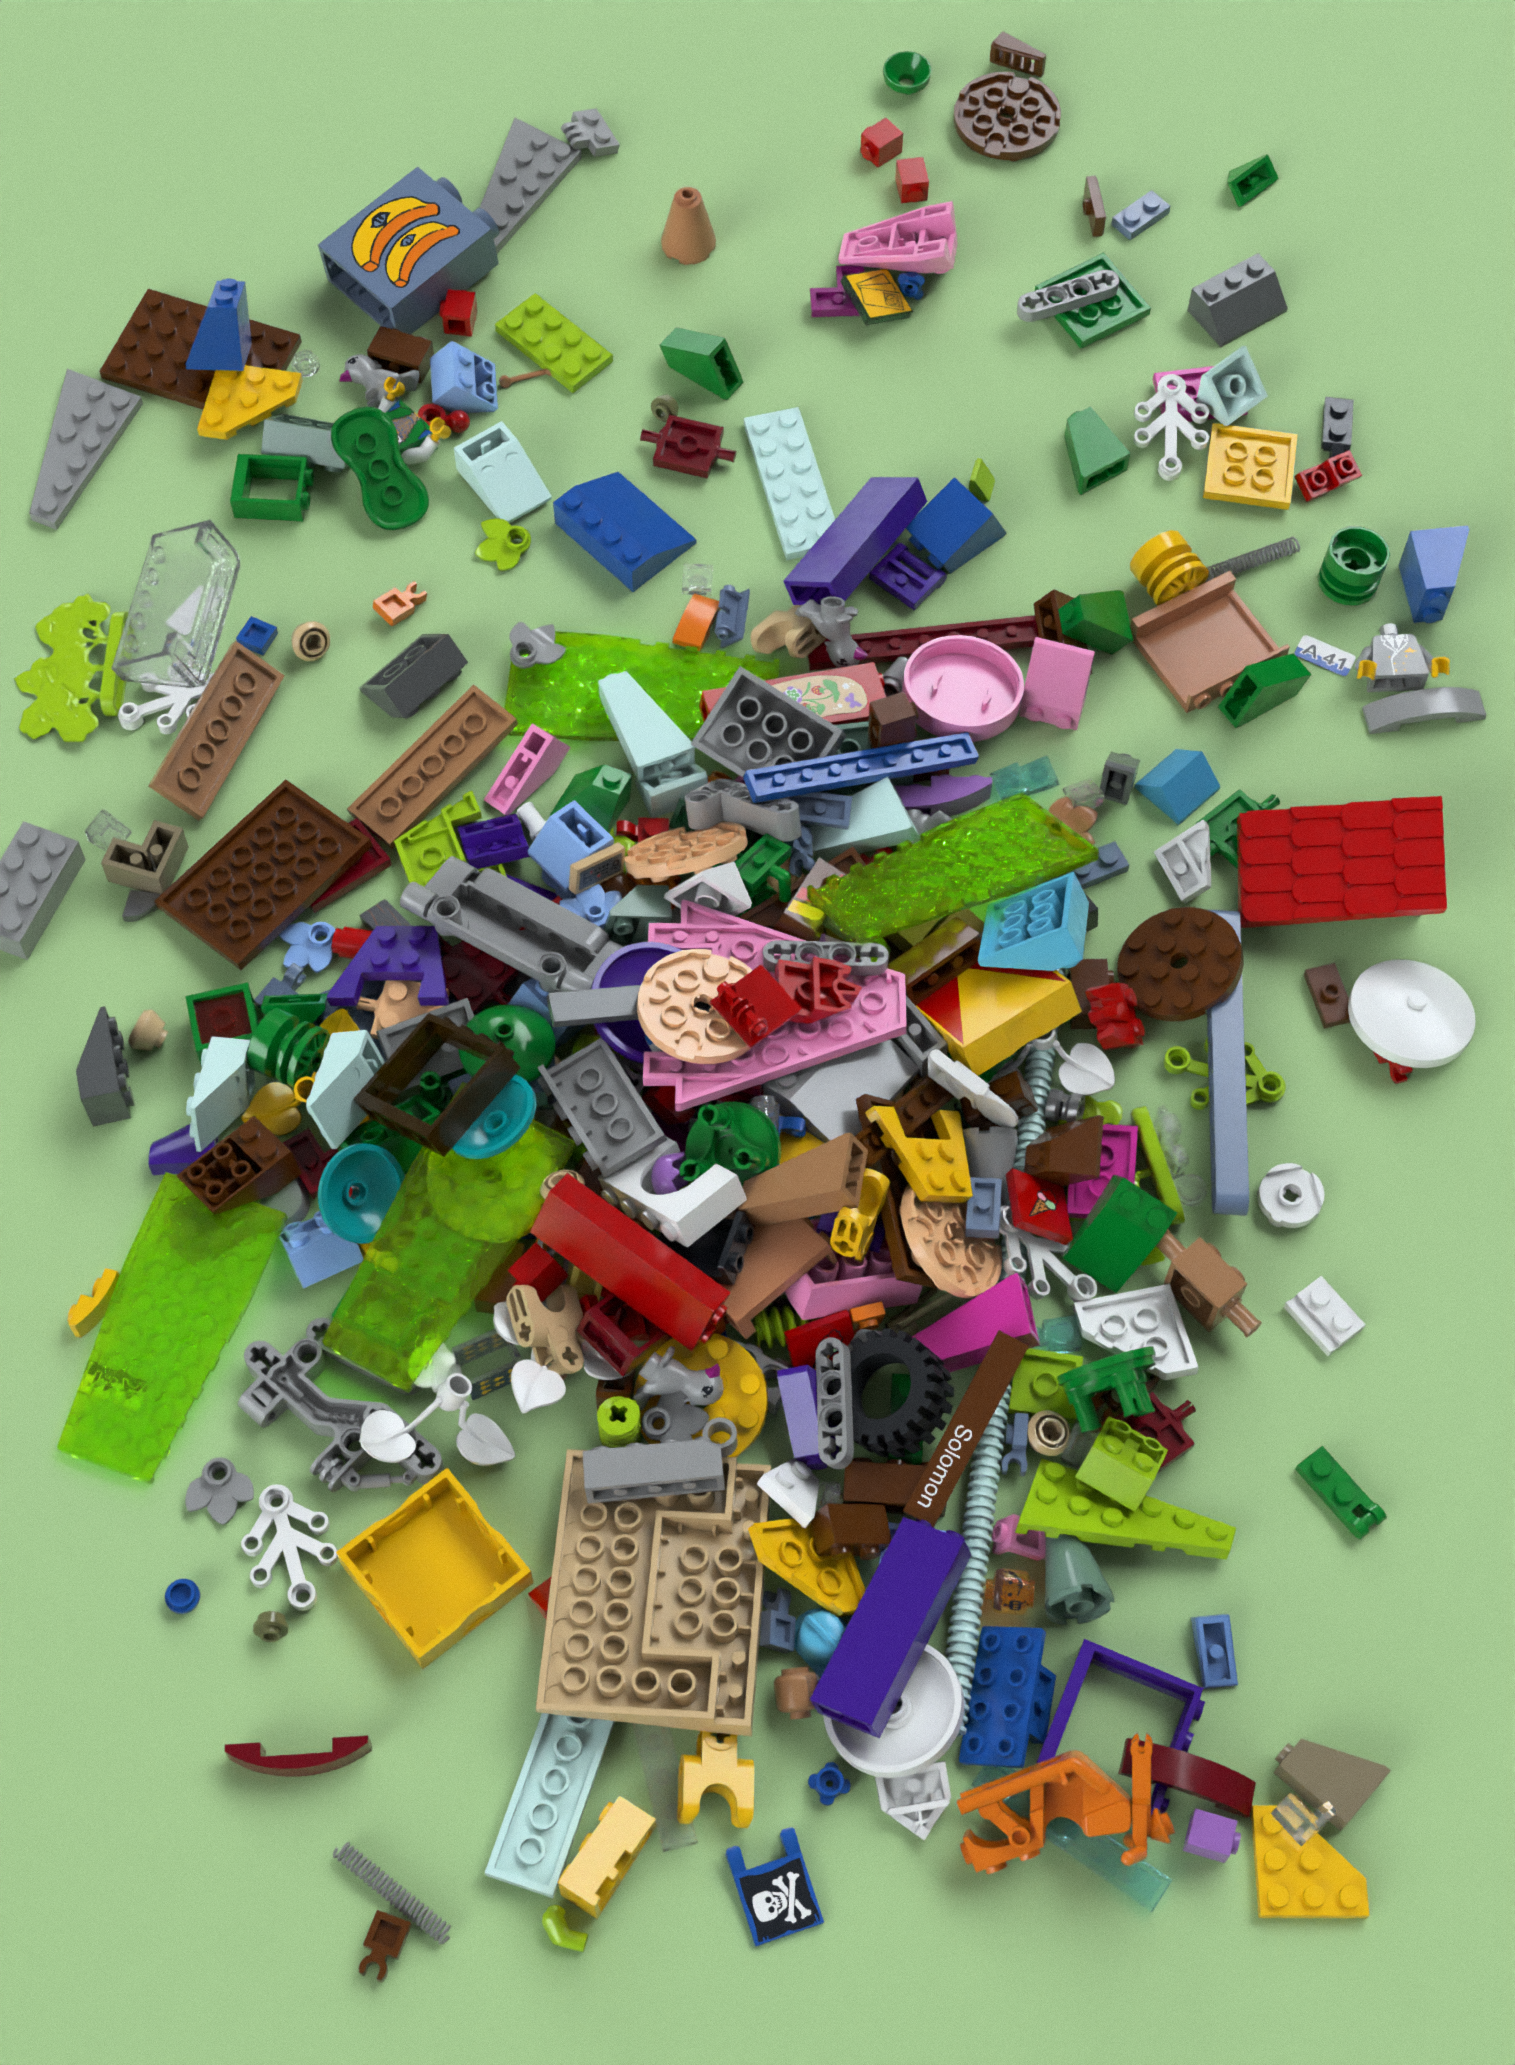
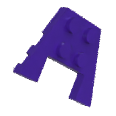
[326,926,449,1006]

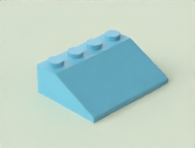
[978,872,1089,971]

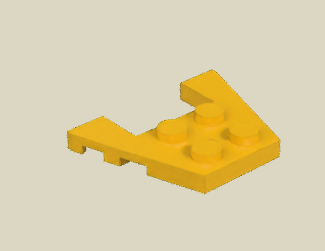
[865,1106,973,1203]

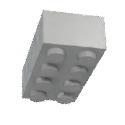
[0,821,86,960]

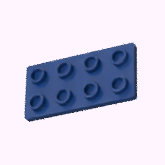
[959,1626,1056,1768]

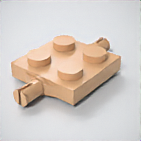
[356,980,450,1039]

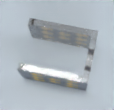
[452,1329,522,1400]

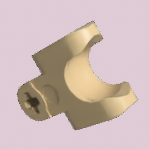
[751,605,826,658]
[506,1284,585,1381]

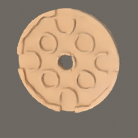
[624,822,748,882]
[637,949,752,1064]
[899,1184,1002,1298]

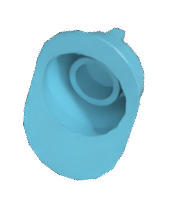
[794,1608,847,1677]

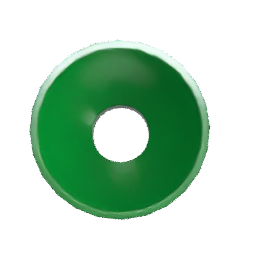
[883,51,932,95]

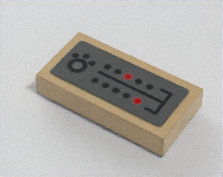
[569,842,625,895]

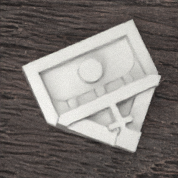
[875,1761,951,1840]

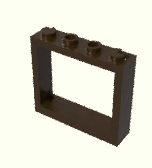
[353,1013,521,1157]

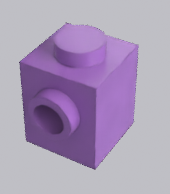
[1183,1808,1241,1863]

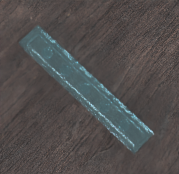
[971,1766,1172,1912]

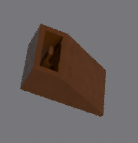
[176,1116,302,1215]

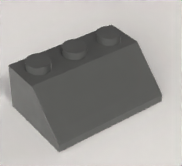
[1187,253,1288,347]
[359,634,468,719]

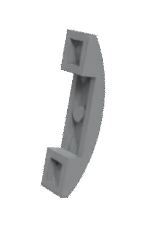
[1362,687,1486,734]

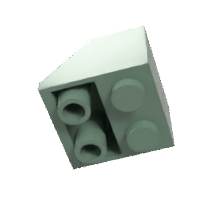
[603,885,672,947]

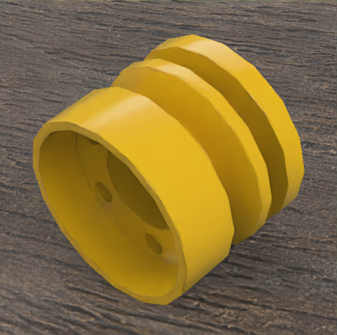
[1130,530,1209,606]

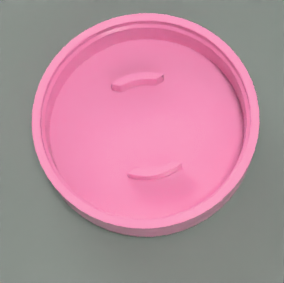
[902,635,1024,742]

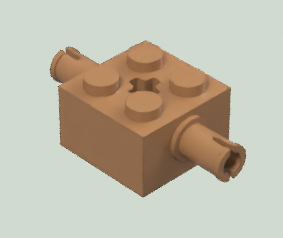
[1156,1229,1262,1338]

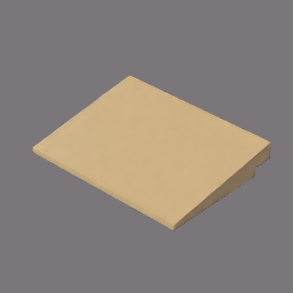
[536,1449,772,1737]

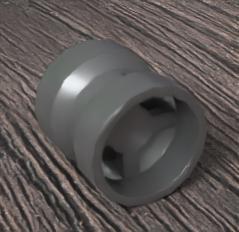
[1045,1089,1085,1123]

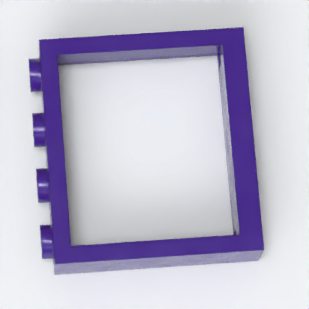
[1036,1639,1205,1815]

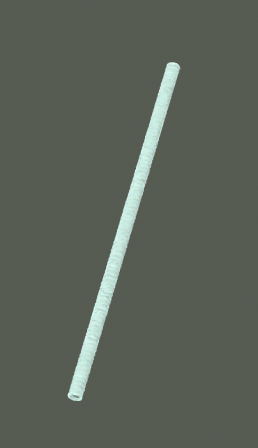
[945,968,1066,1737]

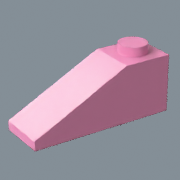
[484,723,571,816]

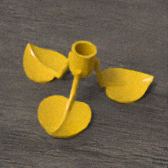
[241,1009,370,1136]

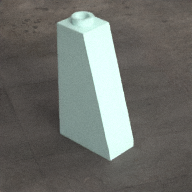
[598,671,695,783]
[802,777,920,863]

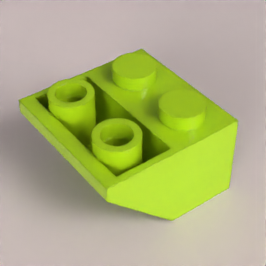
[1075,1416,1168,1512]

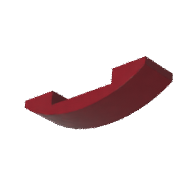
[225,1735,372,1777]
[1118,1738,1256,1818]

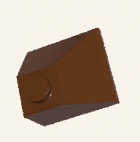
[1024,1115,1104,1186]

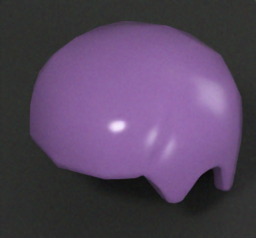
[651,1152,688,1195]

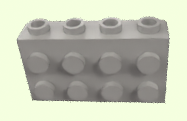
[537,1037,667,1178]

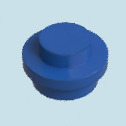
[165,1579,200,1614]

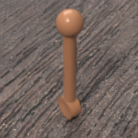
[499,369,551,388]

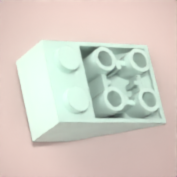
[454,421,552,523]
[306,1030,385,1149]
[186,1036,256,1152]

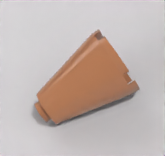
[661,187,716,265]

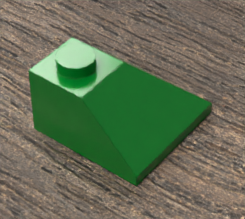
[550,764,632,833]

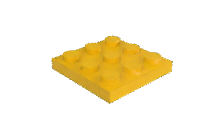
[1203,423,1298,510]

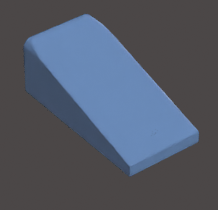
[1191,1614,1238,1689]

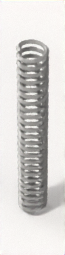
[1206,537,1300,582]
[333,1842,451,1945]

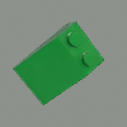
[1061,1175,1177,1293]

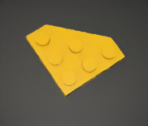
[197,365,303,440]
[748,1518,866,1617]
[1251,1805,1370,1918]

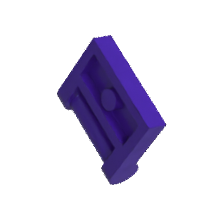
[869,543,947,610]

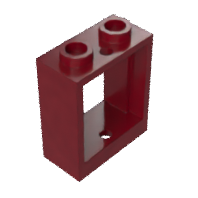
[576,1293,672,1377]

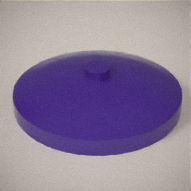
[591,942,683,1064]

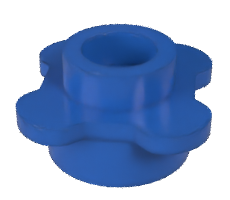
[897,272,925,300]
[808,1762,851,1806]

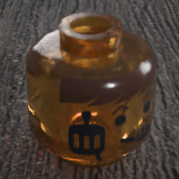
[985,1568,1035,1615]

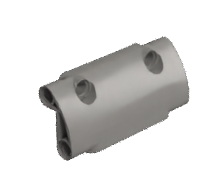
[400,856,623,993]

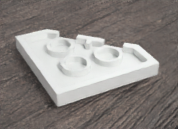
[1073,1284,1198,1380]

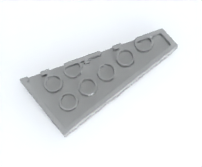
[480,118,582,254]
[29,369,143,530]

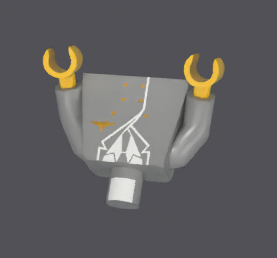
[1355,623,1450,692]

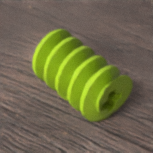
[753,1304,822,1349]
[597,1396,642,1448]

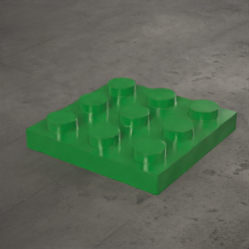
[1035,252,1151,349]

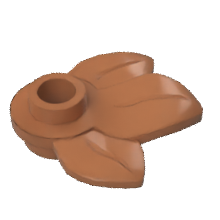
[1042,797,1098,850]

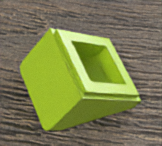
[969,458,995,502]

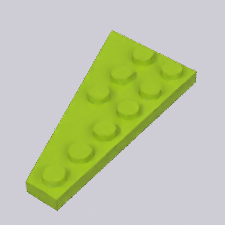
[1015,1458,1236,1560]

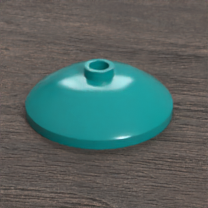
[452,1075,536,1159]
[318,1143,407,1244]

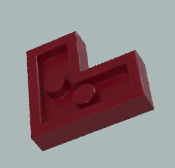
[283,1128,339,1199]

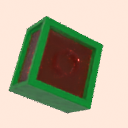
[185,982,259,1064]

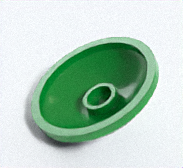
[458,1004,556,1083]

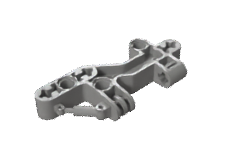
[238,1338,445,1492]

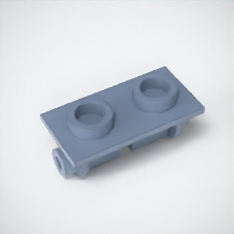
[714,585,750,648]

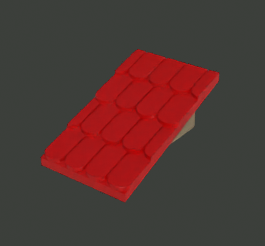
[1237,796,1447,928]

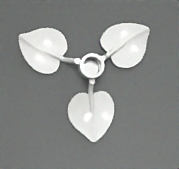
[987,1029,1115,1096]
[493,1302,635,1414]
[359,1333,516,1466]

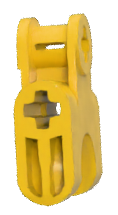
[830,1168,890,1262]
[677,1731,754,1828]

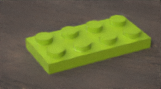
[495,293,613,393]

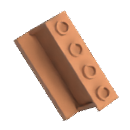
[1130,571,1290,713]
[720,1207,837,1339]

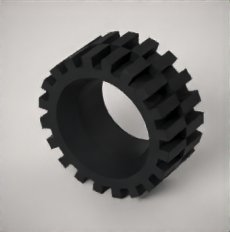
[827,1329,954,1458]

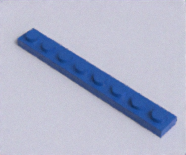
[743,732,979,803]

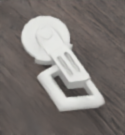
[928,1049,1019,1128]

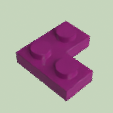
[810,265,867,317]

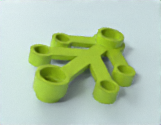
[1163,1036,1286,1110]

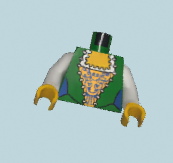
[378,377,451,465]

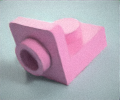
[992,1514,1046,1561]

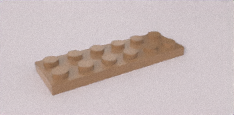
[148,641,285,821]
[347,684,518,849]

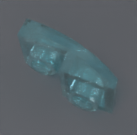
[990,755,1060,801]

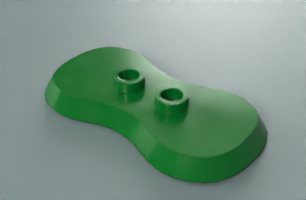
[331,407,429,530]

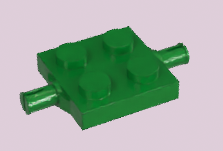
[1196,789,1280,869]

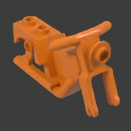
[957,1733,1175,1874]

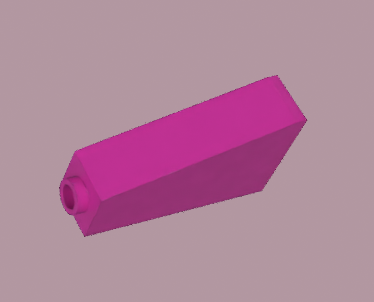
[912,1273,1040,1372]

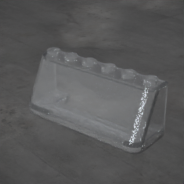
[111,520,240,688]

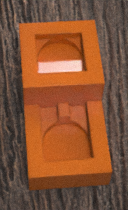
[672,594,721,651]

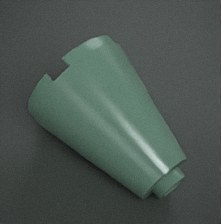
[1045,1534,1114,1625]

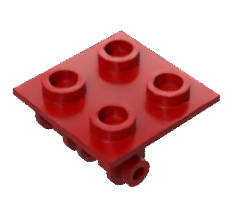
[710,965,802,1048]

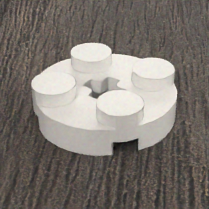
[1257,1163,1325,1228]

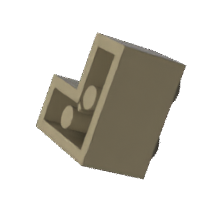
[101,820,189,894]

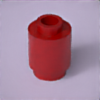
[332,926,373,959]

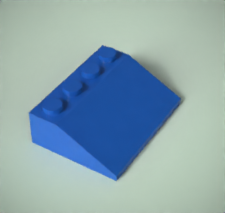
[553,472,697,592]

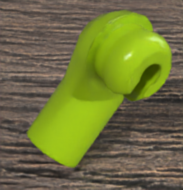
[542,1904,588,1952]

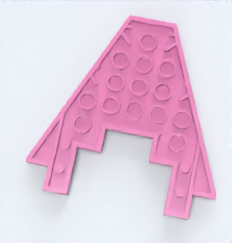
[643,900,907,1111]

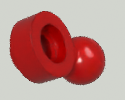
[417,404,470,433]

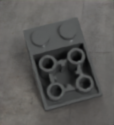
[76,1006,135,1127]

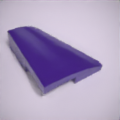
[148,1124,218,1175]

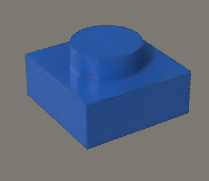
[236,616,278,655]

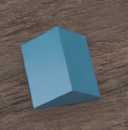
[1134,749,1220,825]

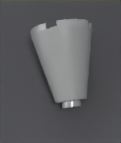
[963,1126,1018,1206]

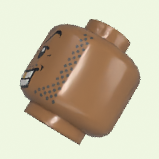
[774,1666,819,1720]

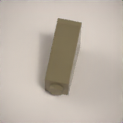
[1273,1739,1391,1831]

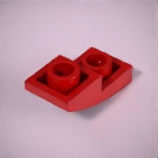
[1294,450,1362,502]

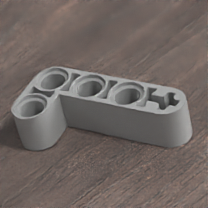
[685,779,802,841]

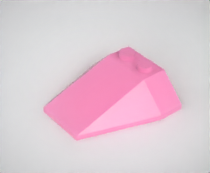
[838,201,958,274]

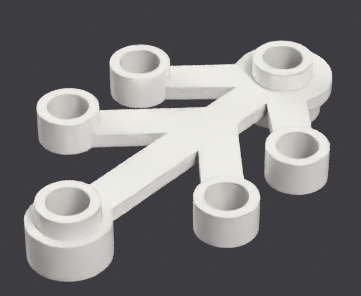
[1133,374,1209,481]
[118,662,214,734]
[999,1205,1097,1302]
[241,1484,338,1611]

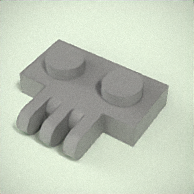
[561,108,620,157]

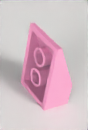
[1019,637,1095,730]

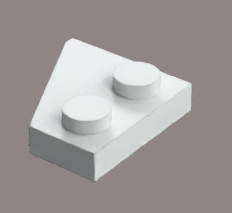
[1154,820,1211,904]
[757,1458,820,1528]

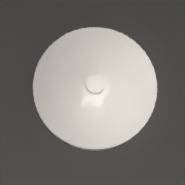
[1348,959,1476,1068]
[823,1644,964,1778]

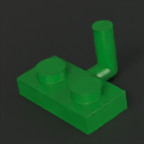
[735,833,791,902]

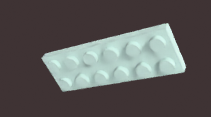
[744,407,835,561]
[485,1713,615,1899]

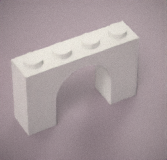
[598,1136,747,1248]

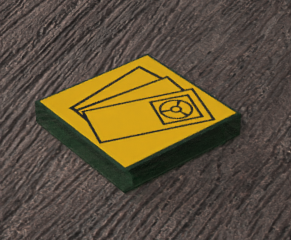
[840,269,913,326]

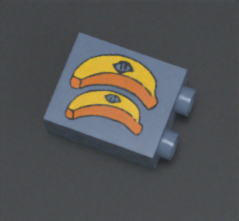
[318,166,499,335]

